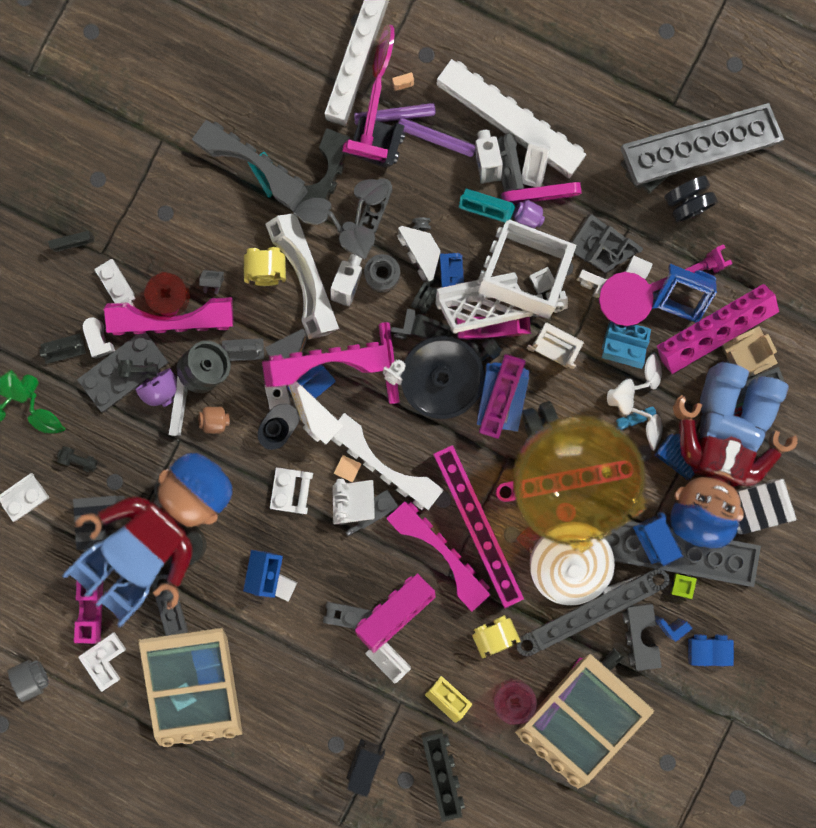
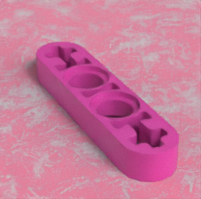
[501,182,582,204]

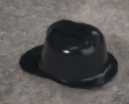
[257,404,299,450]

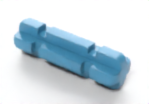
[616,406,657,430]

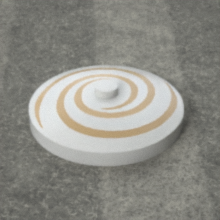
[530,524,615,605]

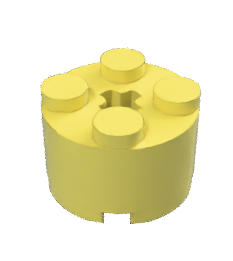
[244,247,286,286]
[472,616,521,658]

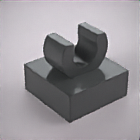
[200,270,224,294]

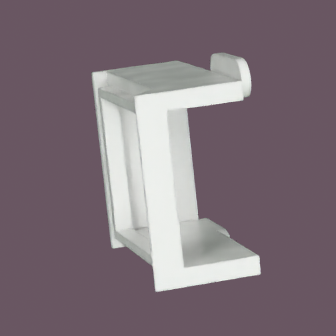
[527,322,584,369]

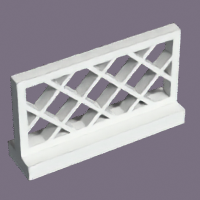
[435,272,533,333]

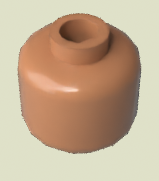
[198,406,230,434]

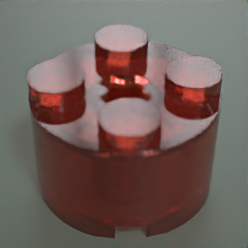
[144,272,190,317]

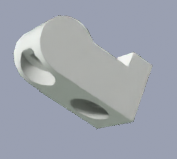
[83,318,115,358]

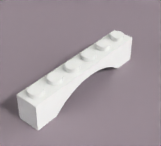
[266,213,339,339]
[331,413,443,510]

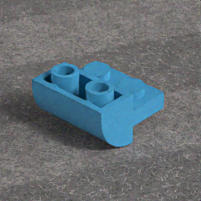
[602,321,651,369]

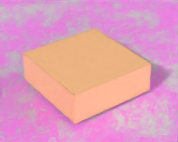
[392,73,414,91]
[334,455,361,483]

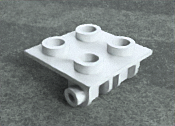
[333,479,375,524]

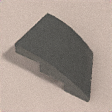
[570,214,643,273]

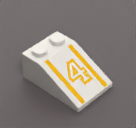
[289,382,343,444]

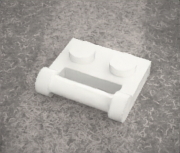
[270,468,313,514]

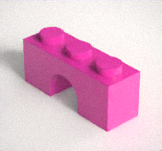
[74,581,103,643]

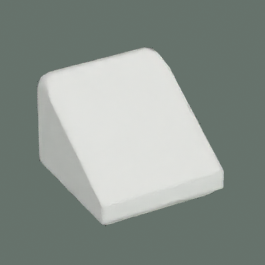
[275,574,298,602]

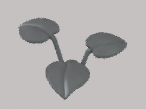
[294,179,389,259]

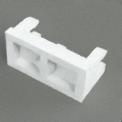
[365,642,411,684]

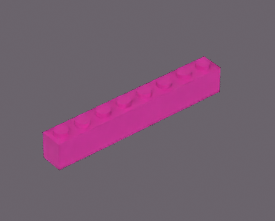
[433,445,524,608]

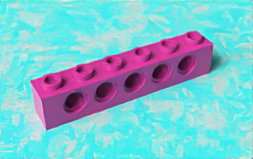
[657,284,779,374]

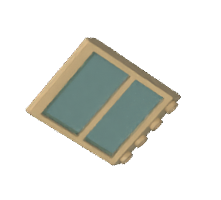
[139,628,242,747]
[515,654,654,789]

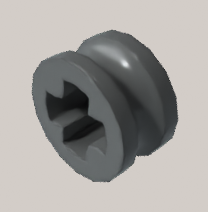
[412,217,431,231]

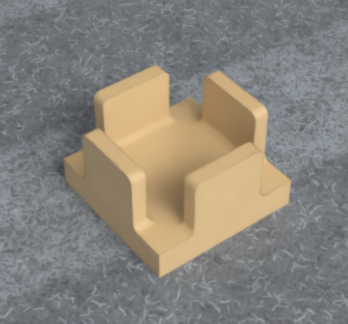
[721,326,777,377]

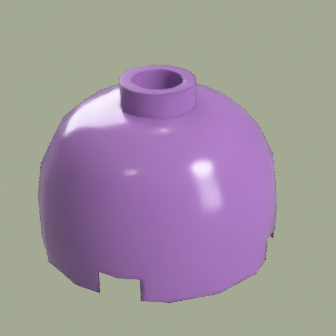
[136,368,177,407]

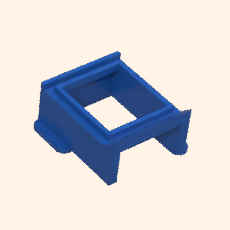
[652,264,717,323]
[633,512,682,566]

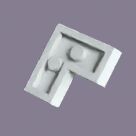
[78,632,126,692]

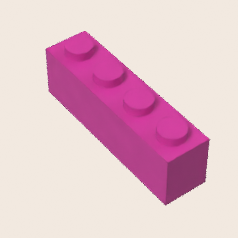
[355,574,436,654]

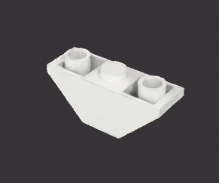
[397,226,440,284]

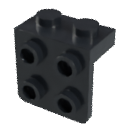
[350,116,405,168]

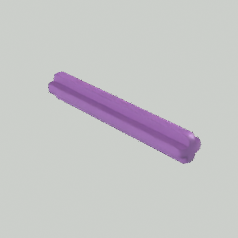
[354,103,435,125]
[399,118,476,157]

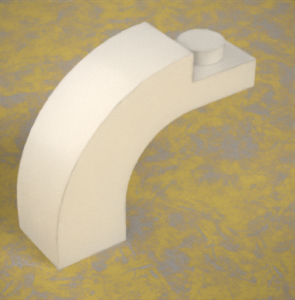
[577,256,653,298]

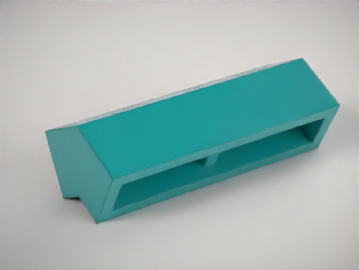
[459,189,515,222]

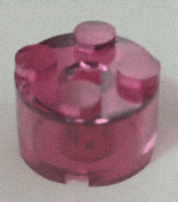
[493,678,537,725]

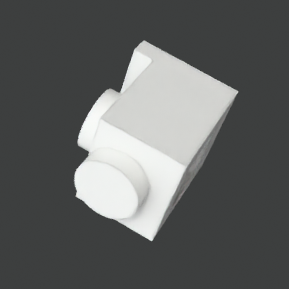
[265,385,291,410]

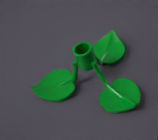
[0,370,66,434]

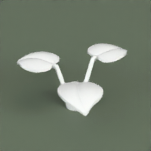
[607,352,663,451]

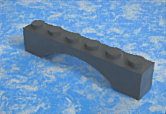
[192,120,308,212]

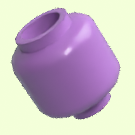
[513,200,545,229]

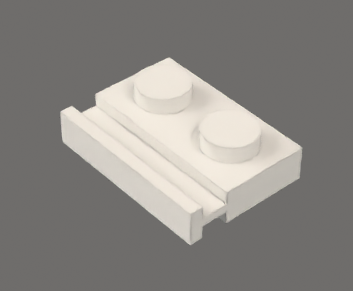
[0,473,49,522]

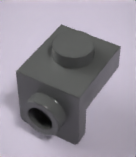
[391,309,416,339]

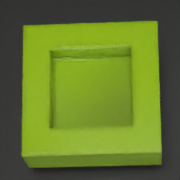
[670,574,697,599]

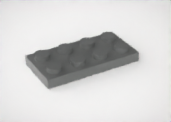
[77,333,169,413]

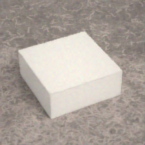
[529,267,554,295]

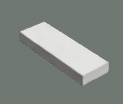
[169,376,188,437]

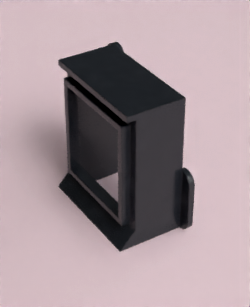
[346,739,386,797]

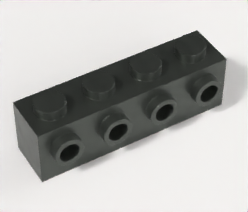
[422,729,465,822]

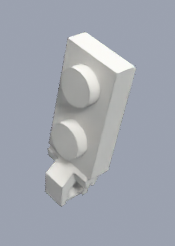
[94,259,136,308]

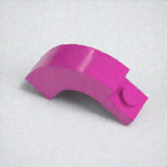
[457,316,531,340]

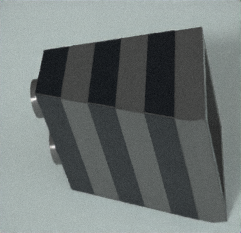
[73,496,124,553]

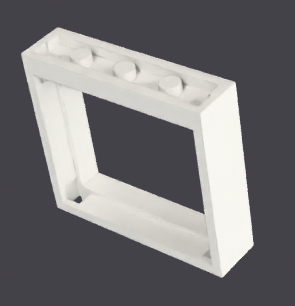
[477,220,576,319]

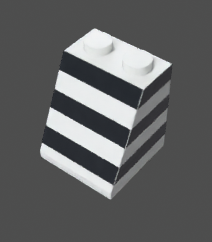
[736,479,796,534]

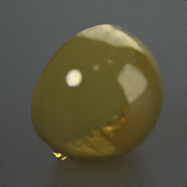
[513,415,646,554]

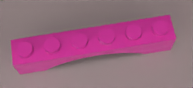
[104,298,234,335]
[262,342,389,387]
[386,502,491,611]

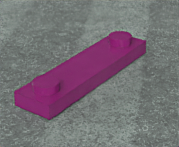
[479,354,525,439]

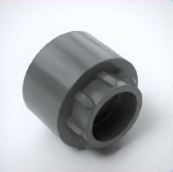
[364,254,400,293]
[8,660,49,702]

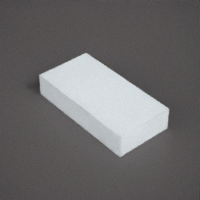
[521,142,550,187]

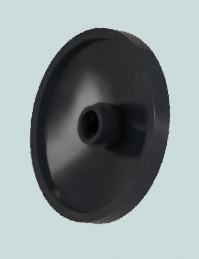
[400,336,484,419]

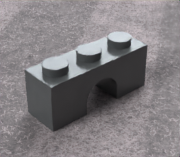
[622,603,662,671]

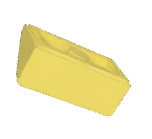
[425,676,472,723]

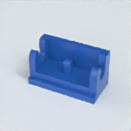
[439,253,464,288]

